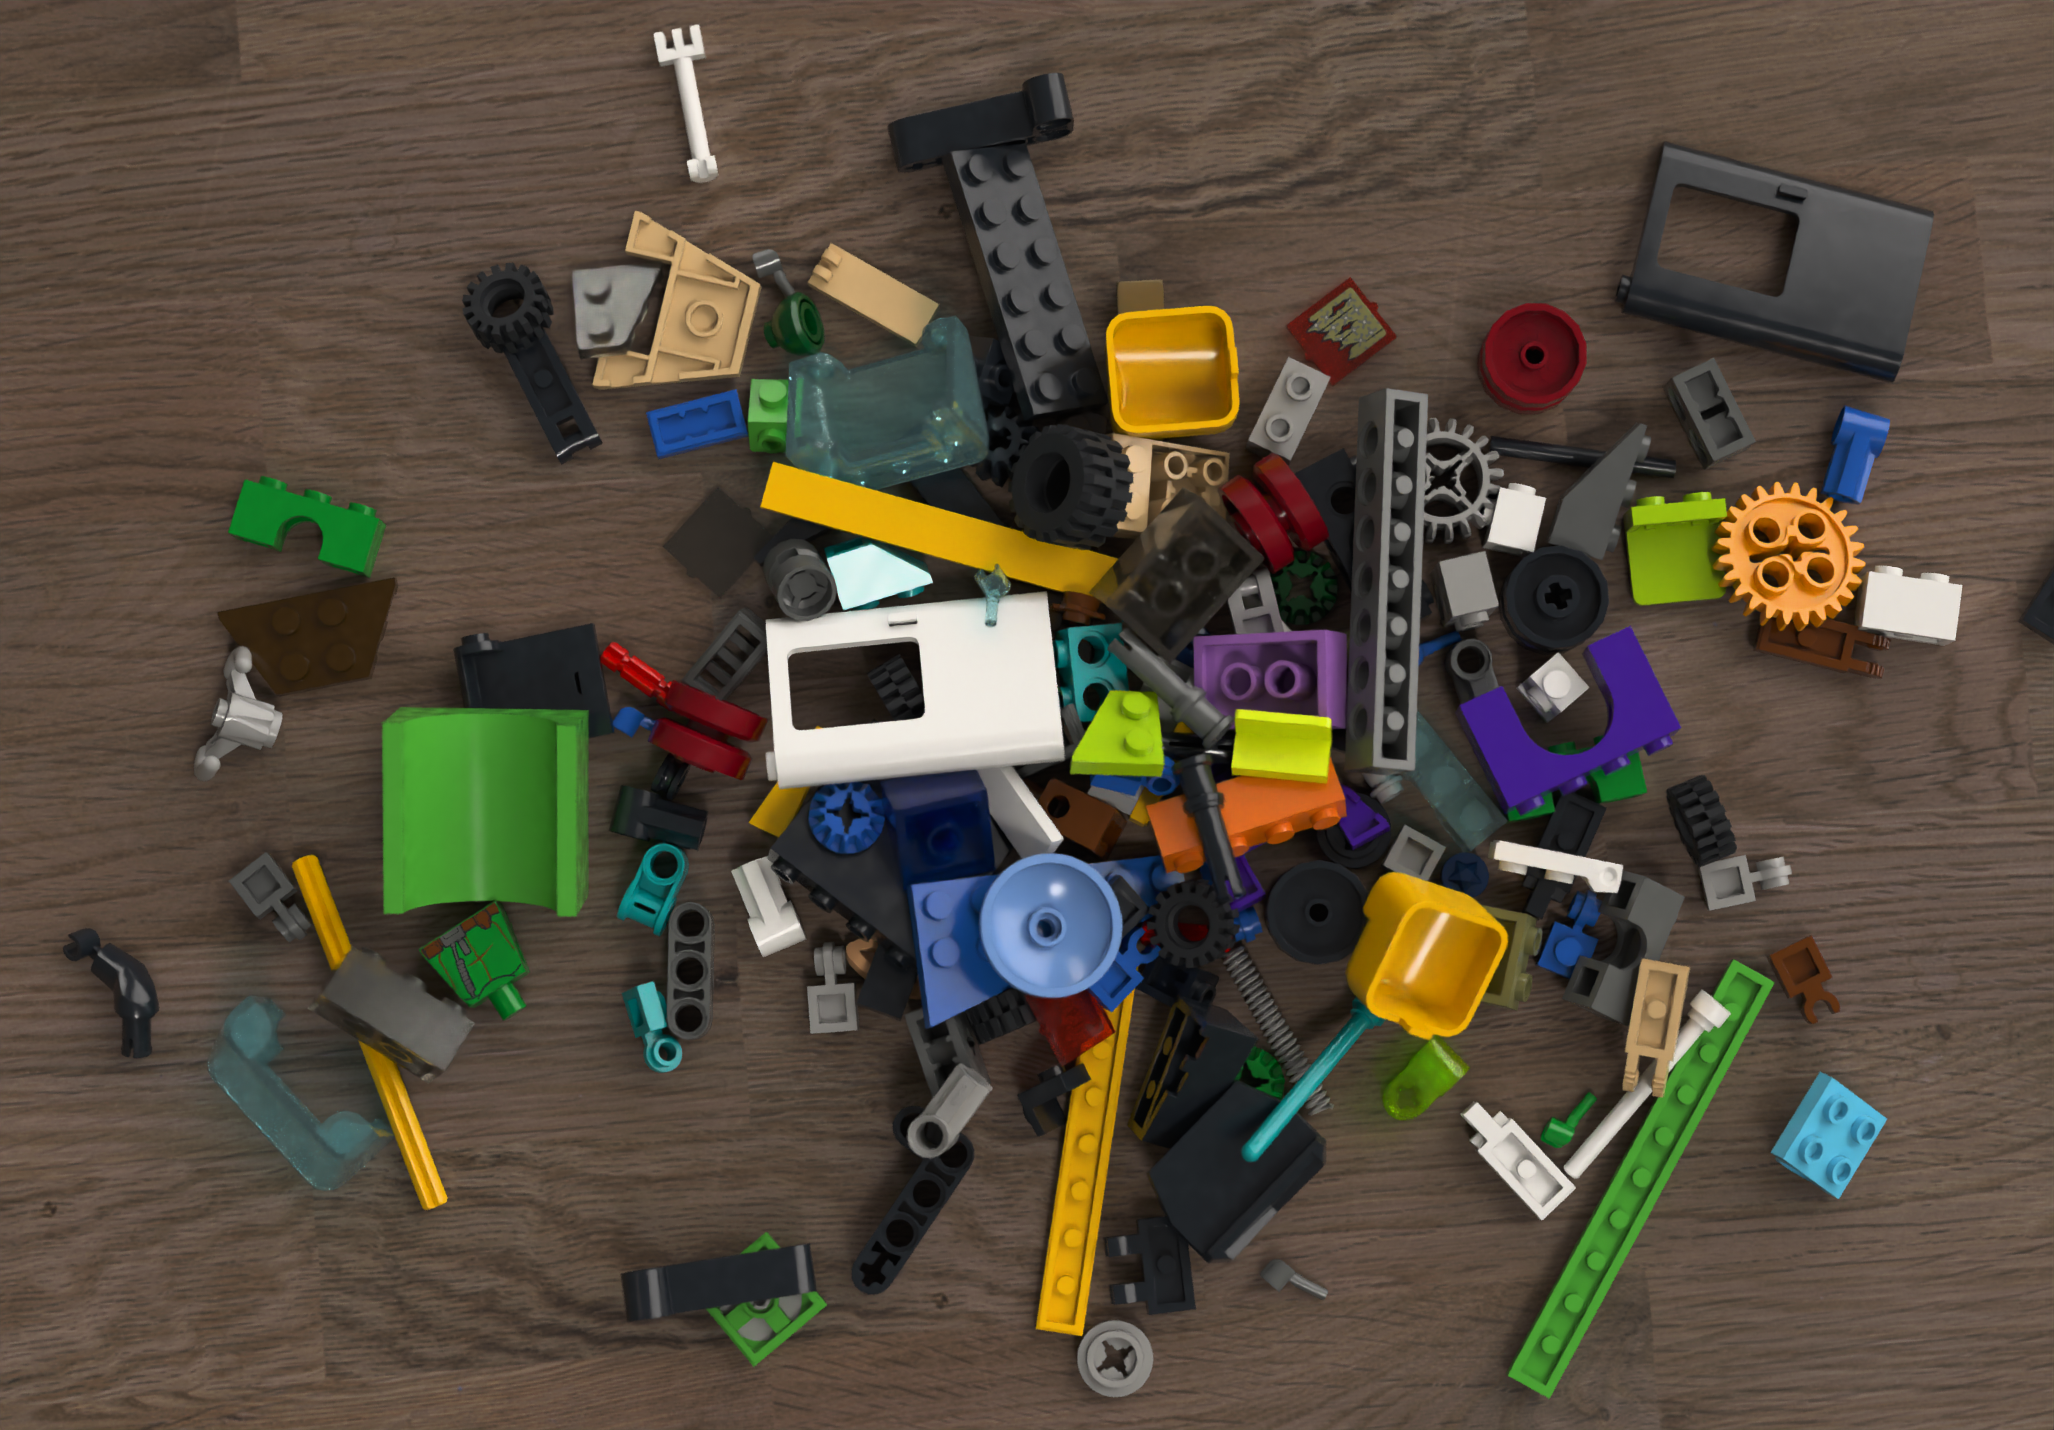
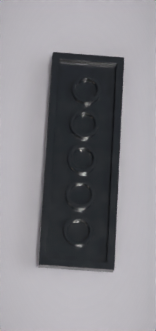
[942,143,1109,421]

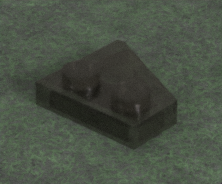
[572,261,664,360]

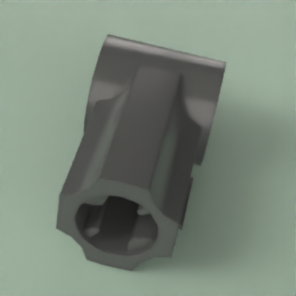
[1444,639,1499,704]

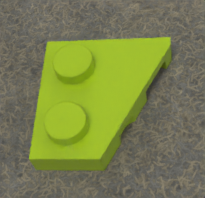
[1070,690,1164,777]

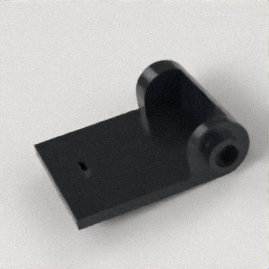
[453,623,615,739]

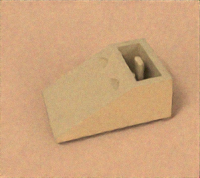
[1106,433,1230,545]

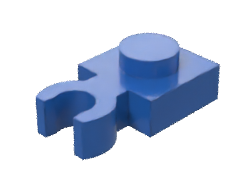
[1087,926,1161,1012]

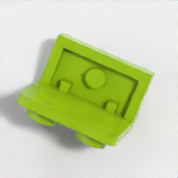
[1623,492,1727,606]

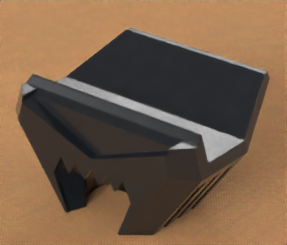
[1146,1080,1327,1263]

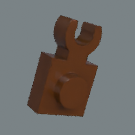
[1766,935,1840,1024]

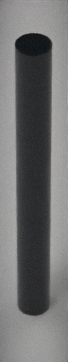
[1488,436,1676,478]

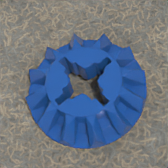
[808,781,885,854]

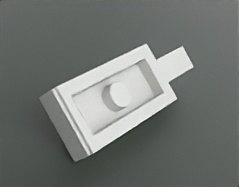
[1488,840,1623,893]
[1460,1101,1576,1220]

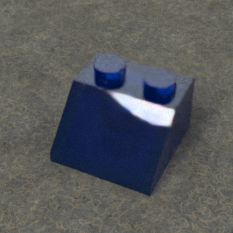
[880,770,996,890]

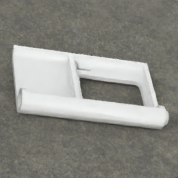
[766,591,1065,789]

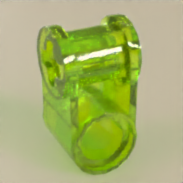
[1382,1035,1471,1121]

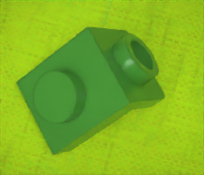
[748,379,798,453]

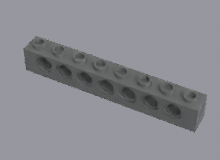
[1345,388,1428,776]

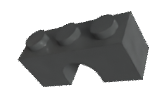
[1562,870,1685,1027]

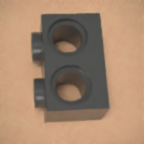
[1663,358,1756,470]

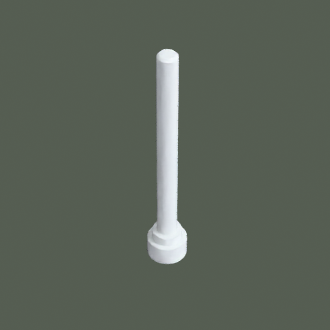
[1564,990,1731,1179]

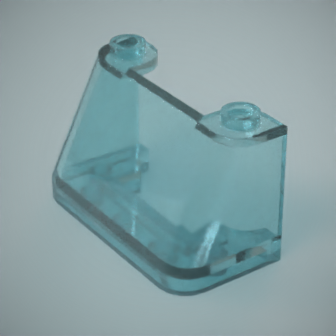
[786,316,989,490]
[207,995,395,1191]

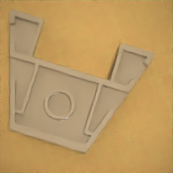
[592,211,761,390]

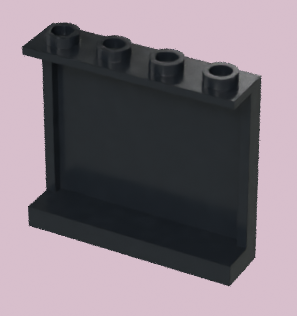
[767,719,1014,973]

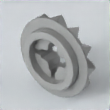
[1077,1320,1153,1397]

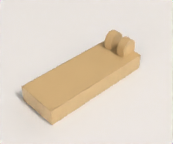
[808,243,940,347]

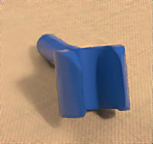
[1418,631,1461,667]
[613,707,656,738]

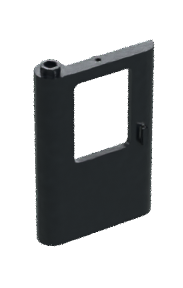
[1615,141,1934,383]

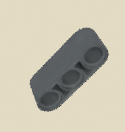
[667,902,715,1040]

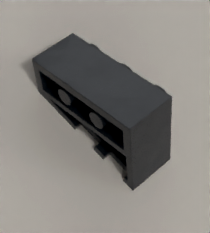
[1127,995,1259,1149]

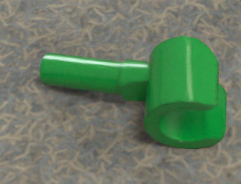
[1540,1092,1597,1148]

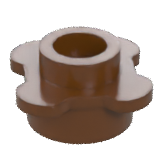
[1051,591,1106,627]

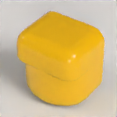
[1104,306,1240,441]
[1345,872,1508,1040]

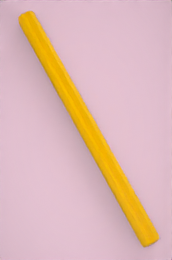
[292,855,447,1210]

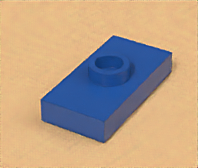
[646,389,749,459]

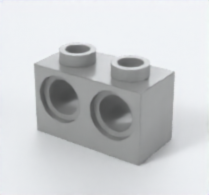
[1245,357,1331,466]
[1430,551,1499,632]

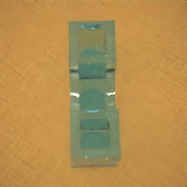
[1400,711,1508,853]

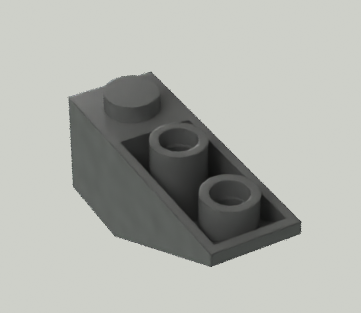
[1546,422,1651,560]

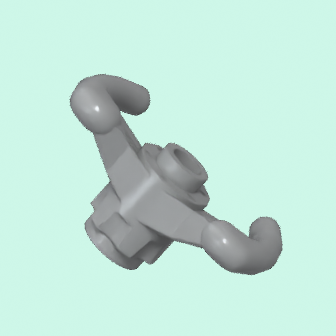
[194,646,283,782]

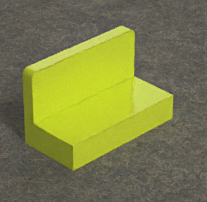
[1231,709,1332,784]

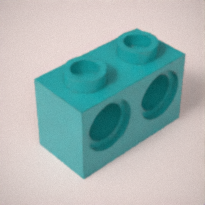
[1052,623,1129,725]

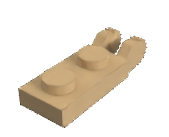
[1623,958,1690,1098]

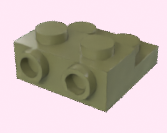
[1480,905,1542,1011]

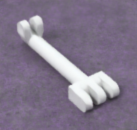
[654,24,718,183]

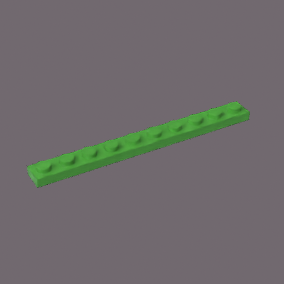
[1506,959,1775,1399]

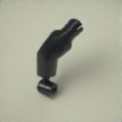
[63,928,160,1058]

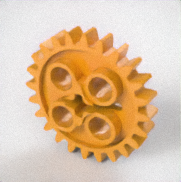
[1711,482,1865,631]

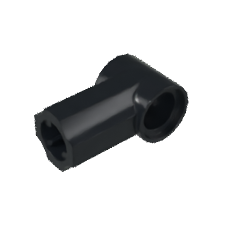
[608,785,709,851]

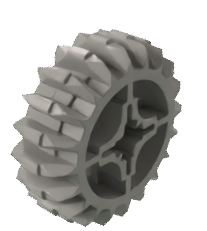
[1423,418,1504,544]

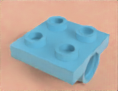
[1771,1072,1887,1199]

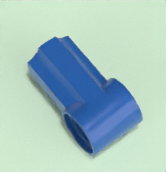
[1820,405,1890,505]

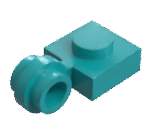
[622,981,682,1073]

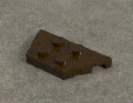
[217,577,398,697]

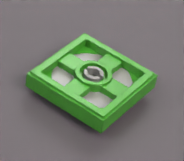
[706,1231,828,1367]

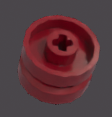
[1478,303,1587,414]
[1217,452,1329,574]
[648,680,769,780]

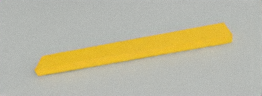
[760,462,1136,610]
[1035,967,1138,1336]

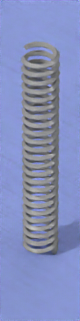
[1222,946,1334,1116]

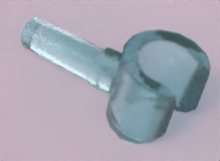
[974,564,1011,627]

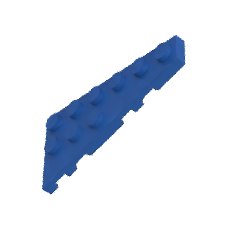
[906,856,1185,1029]

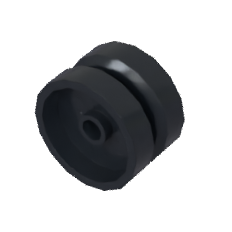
[1498,546,1609,655]
[1264,860,1369,965]

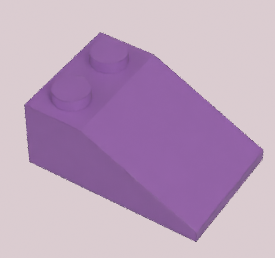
[1194,630,1348,731]

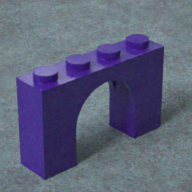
[1455,626,1681,816]

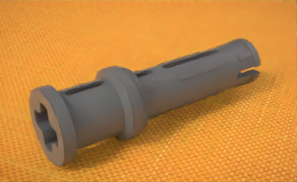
[1107,627,1235,751]

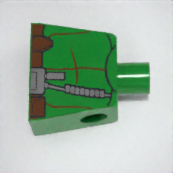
[419,901,530,1021]

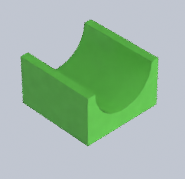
[382,707,589,916]

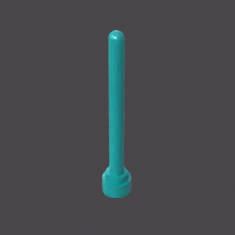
[1241,997,1386,1162]

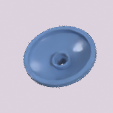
[979,853,1122,998]

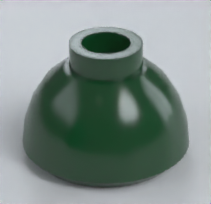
[764,292,825,356]

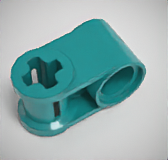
[616,843,689,937]

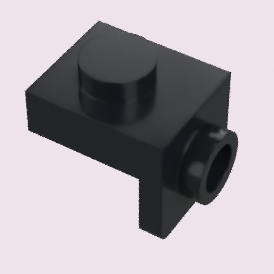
[1017,1063,1091,1137]

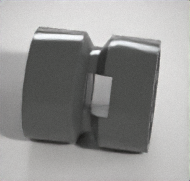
[763,539,837,621]

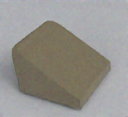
[1116,280,1164,315]

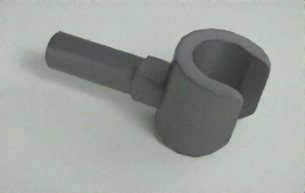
[752,249,795,298]
[1260,1259,1328,1300]

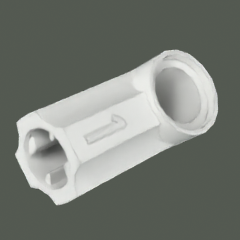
[731,856,807,957]

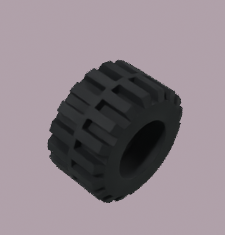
[1008,424,1134,550]

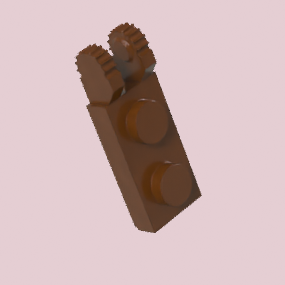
[1753,617,1891,679]

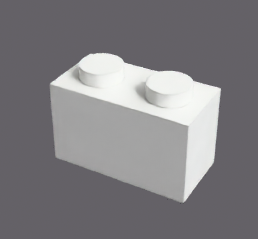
[1853,566,1963,646]

